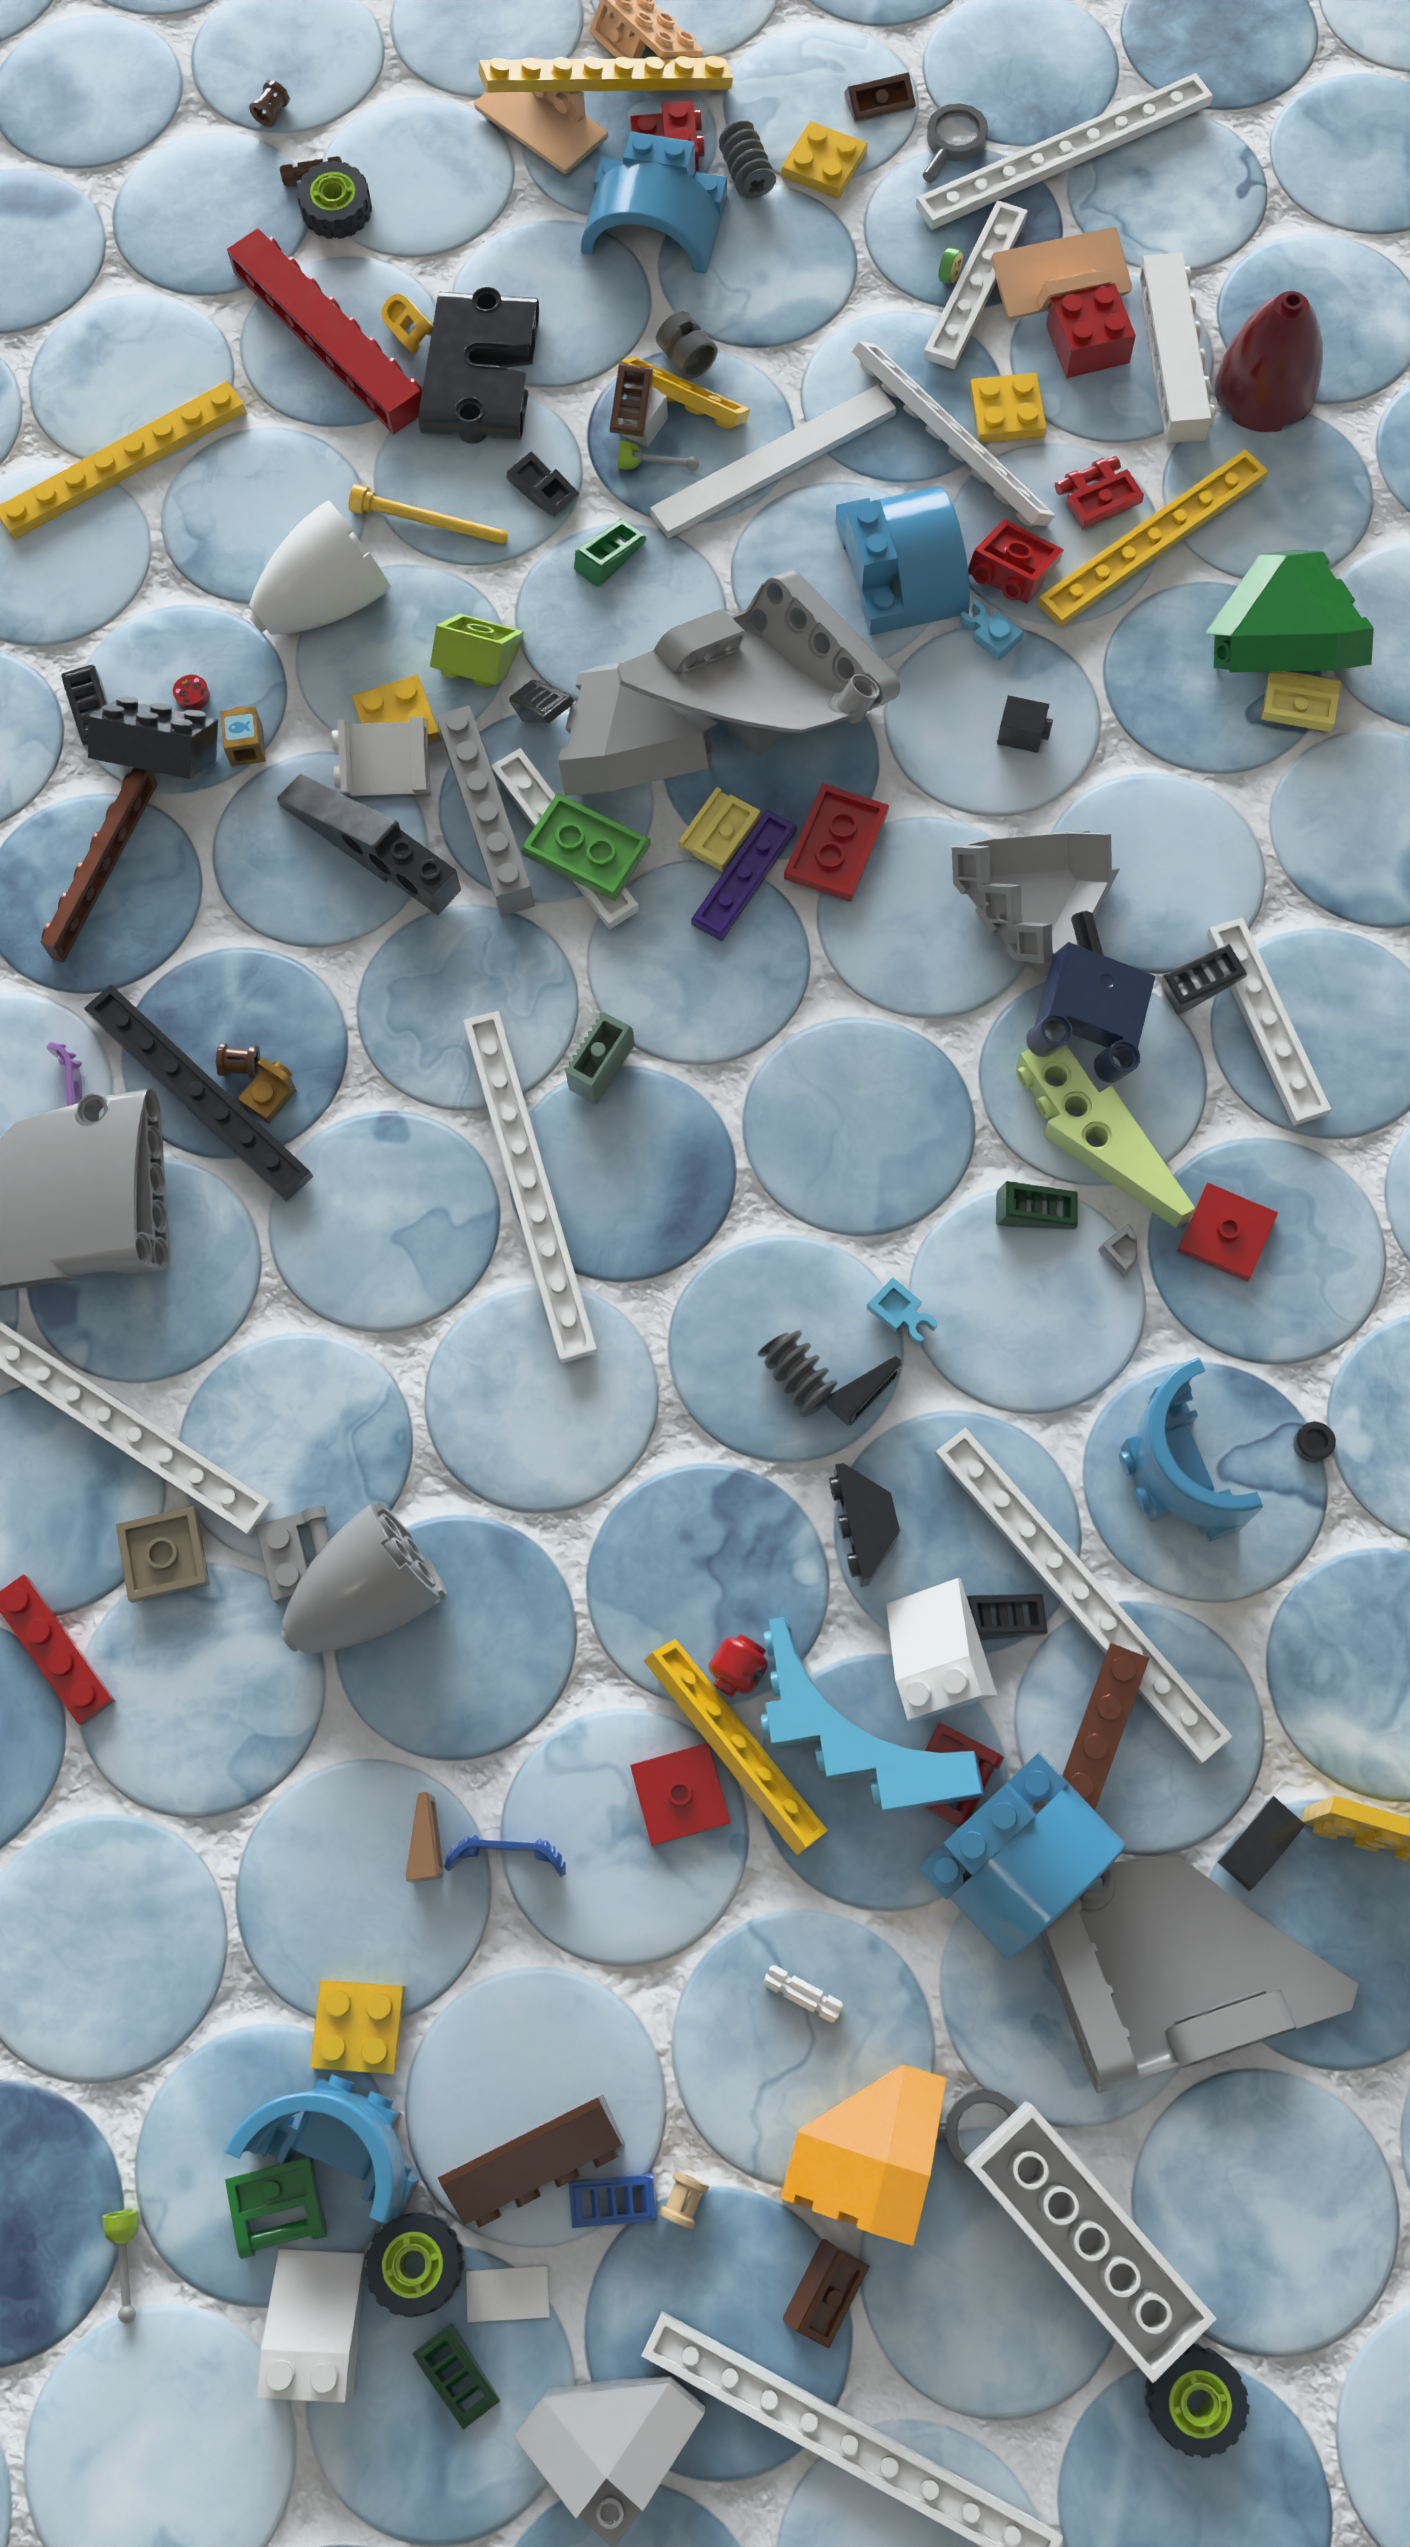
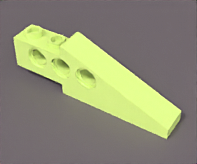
[1016,1036,1195,1228]

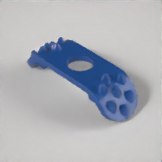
[444,1835,566,1877]

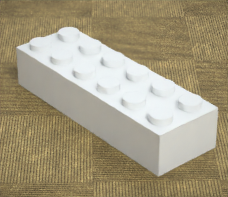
[963,2101,1217,2383]

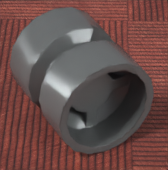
[656,311,718,379]

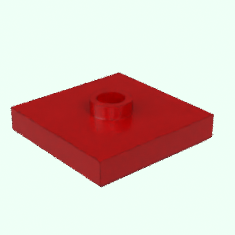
[1177,1182,1278,1282]
[630,1743,731,1846]

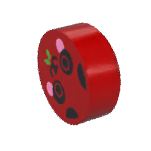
[173,674,210,710]

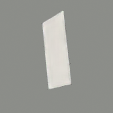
[466,2266,550,2323]

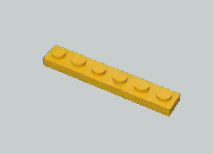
[644,1638,828,1856]

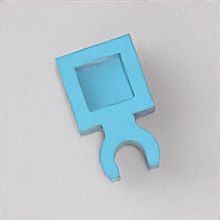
[960,600,1024,661]
[867,1277,938,1346]

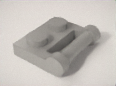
[255,1506,329,1603]

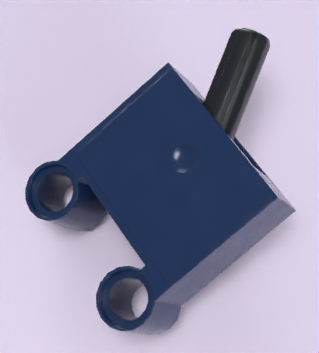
[1026,911,1156,1083]

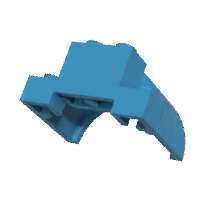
[581,131,727,273]
[835,487,970,636]
[1119,1357,1263,1542]
[918,1752,1126,1959]
[224,2074,419,2224]

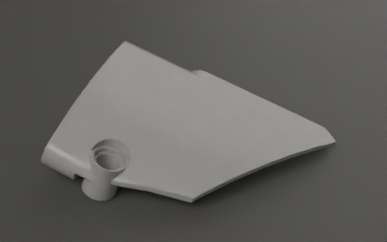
[617,570,900,733]
[0,1089,170,1291]
[1040,1855,1359,2094]

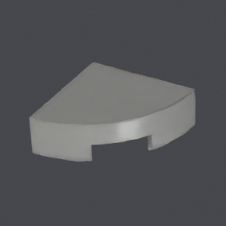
[1098,1223,1137,1278]

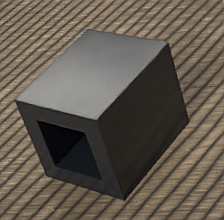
[997,695,1053,753]

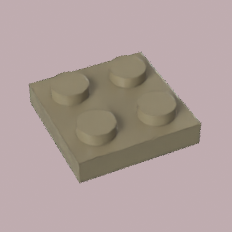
[116,1506,210,1603]

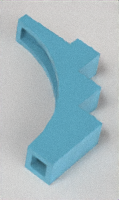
[761,1617,984,1814]

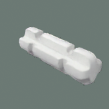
[763,1965,843,2022]

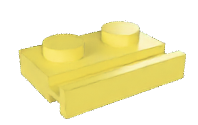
[1261,671,1341,732]
[678,787,761,872]

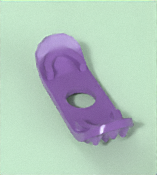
[46,1042,82,1106]

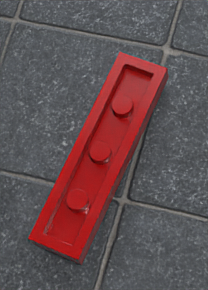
[0,1574,115,1725]

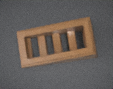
[406,1792,444,1883]

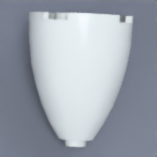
[248,500,391,635]

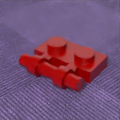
[1055,456,1144,530]

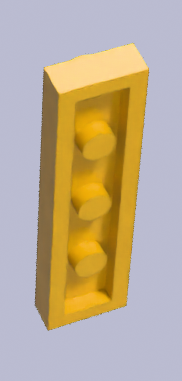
[617,356,750,429]

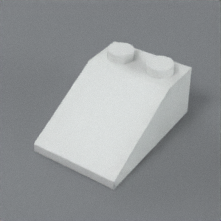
[886,1578,997,1720]
[256,2248,366,2403]

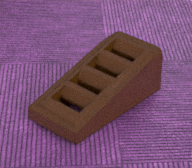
[609,364,654,437]

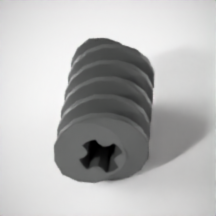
[719,120,776,199]
[758,1330,838,1417]

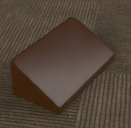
[844,72,916,122]
[783,2239,870,2348]

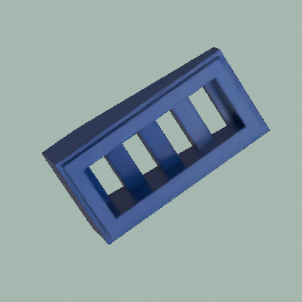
[569,2173,658,2228]

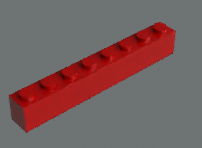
[227,228,422,435]

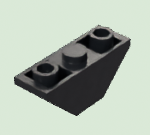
[829,1463,900,1587]

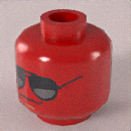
[708,1634,768,1697]

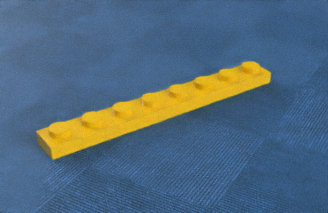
[478,56,733,93]
[0,381,246,540]
[1038,449,1269,628]

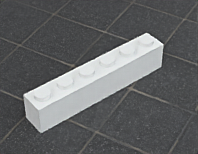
[1138,252,1215,444]

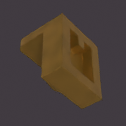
[238,1057,297,1124]

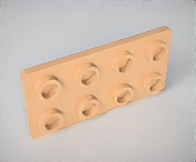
[589,0,704,59]
[474,56,608,174]
[991,227,1133,320]

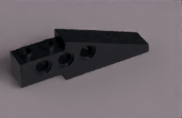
[277,774,461,915]

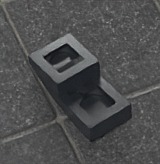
[506,451,579,517]
[1217,1796,1306,1891]

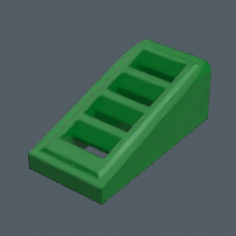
[574,518,647,587]

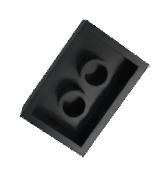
[88,696,218,779]

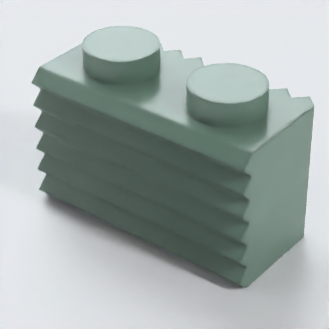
[565,1012,635,1104]

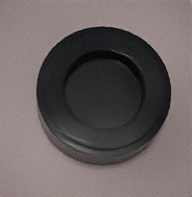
[1293,1421,1336,1463]

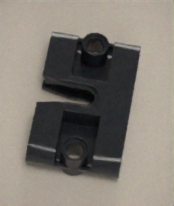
[419,287,539,444]

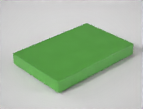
[521,793,651,901]

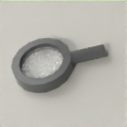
[923,103,988,183]
[936,2089,1018,2173]

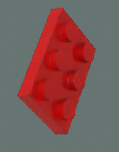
[784,783,889,902]

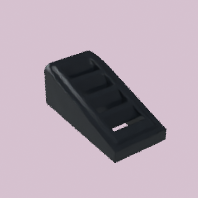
[61,665,108,746]
[509,680,574,723]
[1161,944,1247,1015]
[827,1356,902,1426]
[966,1594,1048,1640]

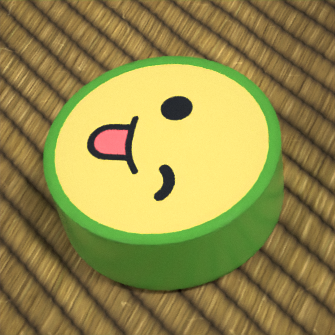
[938,247,964,285]

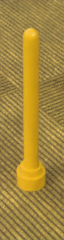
[348,484,508,544]

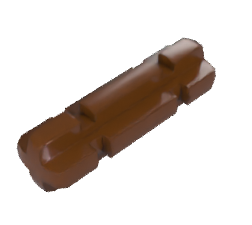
[280,156,342,186]

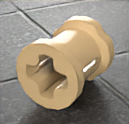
[658,2170,710,2229]

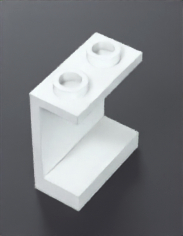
[332,717,431,797]

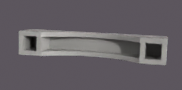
[436,705,535,917]

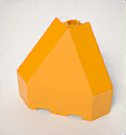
[780,2064,946,2246]

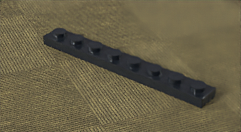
[84,984,313,1202]

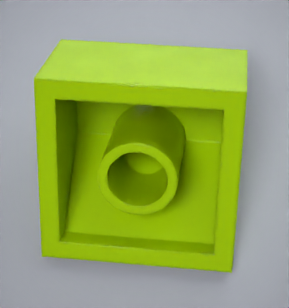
[430,613,524,688]

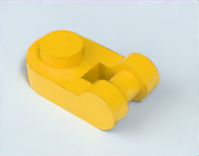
[381,294,433,354]

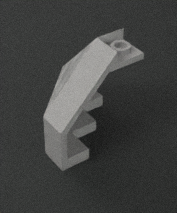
[558,663,719,796]
[952,830,1120,964]
[514,2373,706,2547]

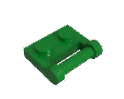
[225,2157,327,2259]

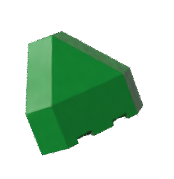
[1205,550,1374,673]

